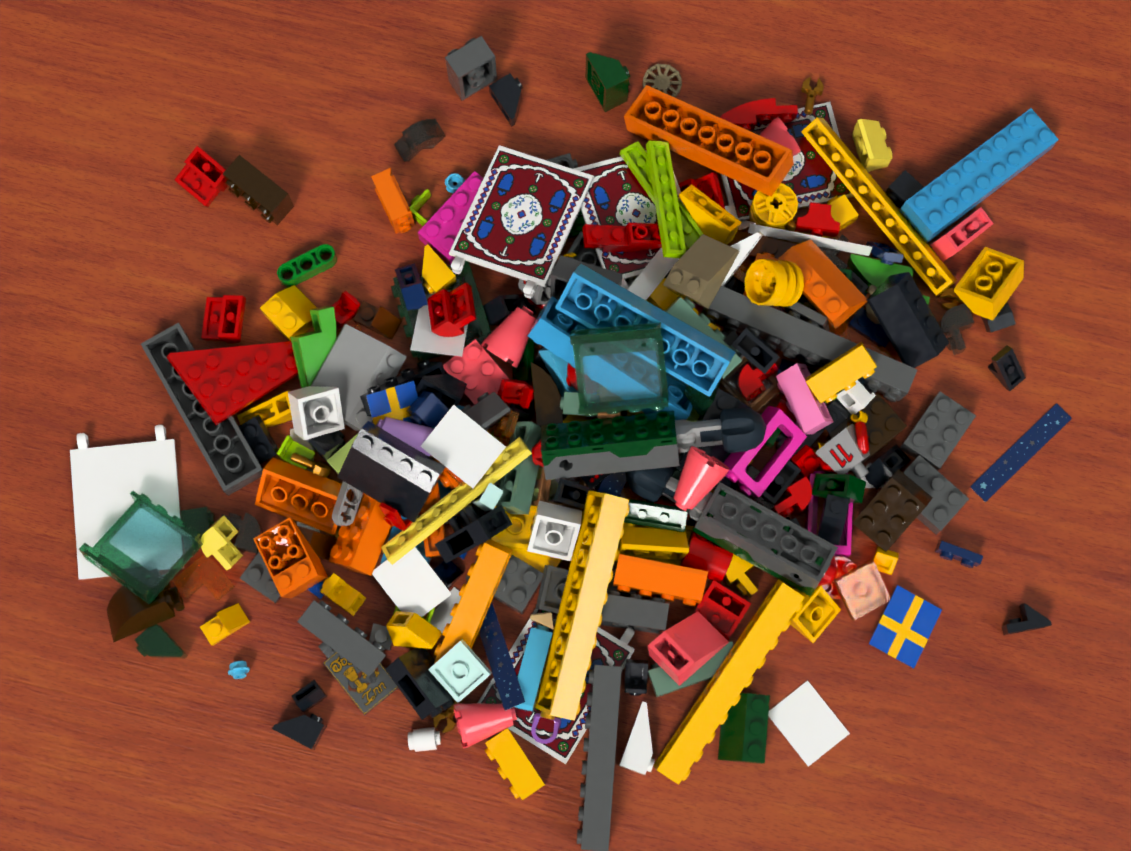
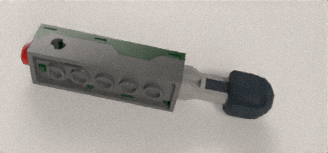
[532,408,766,480]
[626,467,838,596]

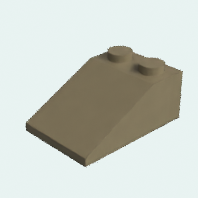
[663,234,740,309]

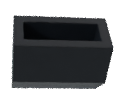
[981,302,1016,333]
[292,680,327,713]

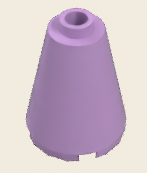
[376,417,435,456]

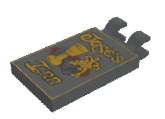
[318,642,398,715]

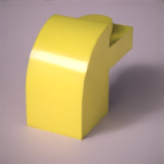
[200,516,243,570]

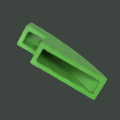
[847,254,930,305]
[290,306,336,388]

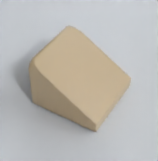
[530,612,554,630]

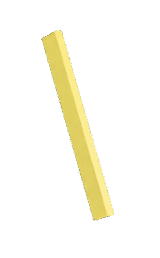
[381,437,532,565]

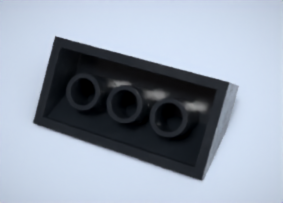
[867,272,949,368]

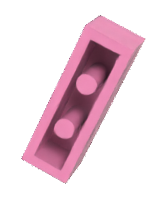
[776,363,834,434]

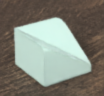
[472,483,503,511]

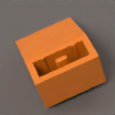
[253,517,328,599]

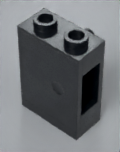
[435,505,512,563]
[385,648,455,720]

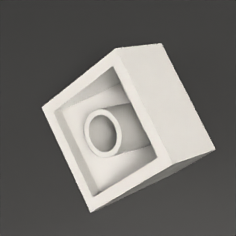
[288,386,345,440]
[527,501,582,561]

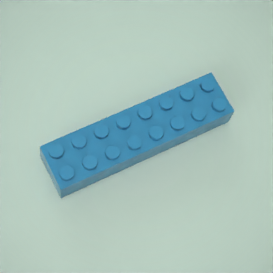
[899,108,1059,243]
[555,264,736,397]
[528,296,698,420]

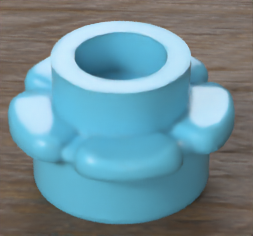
[445,173,465,193]
[228,661,250,679]

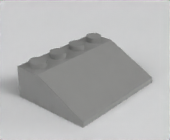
[311,324,406,432]

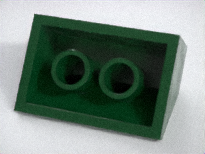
[585,52,630,112]
[718,693,770,764]

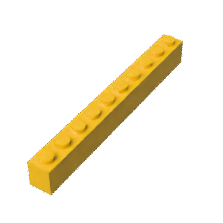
[801,117,957,296]
[653,579,805,785]

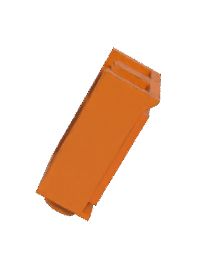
[371,168,415,233]

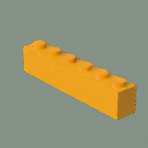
[434,539,513,663]

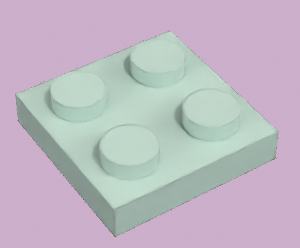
[428,639,492,703]

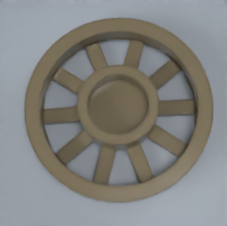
[642,63,682,97]

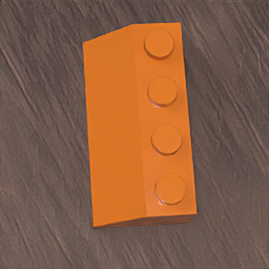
[776,239,867,329]
[255,458,352,535]
[613,554,708,606]

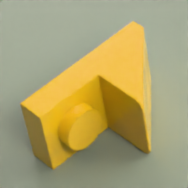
[200,603,250,646]

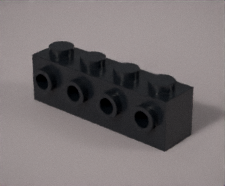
[360,359,446,417]

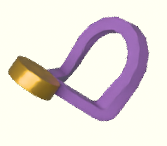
[531,711,561,744]

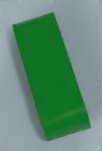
[277,244,337,287]

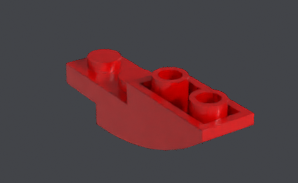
[719,98,798,131]
[582,222,662,252]

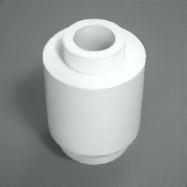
[408,727,441,752]

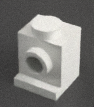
[837,380,876,414]

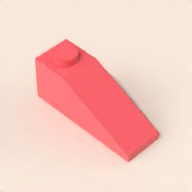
[930,207,994,262]

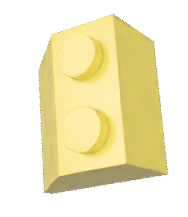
[852,119,892,172]

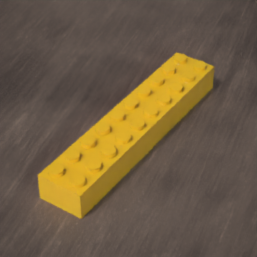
[535,490,629,721]

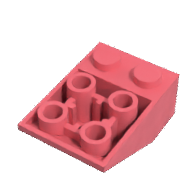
[648,612,729,686]

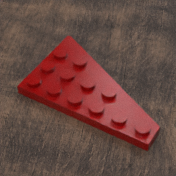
[167,341,298,425]

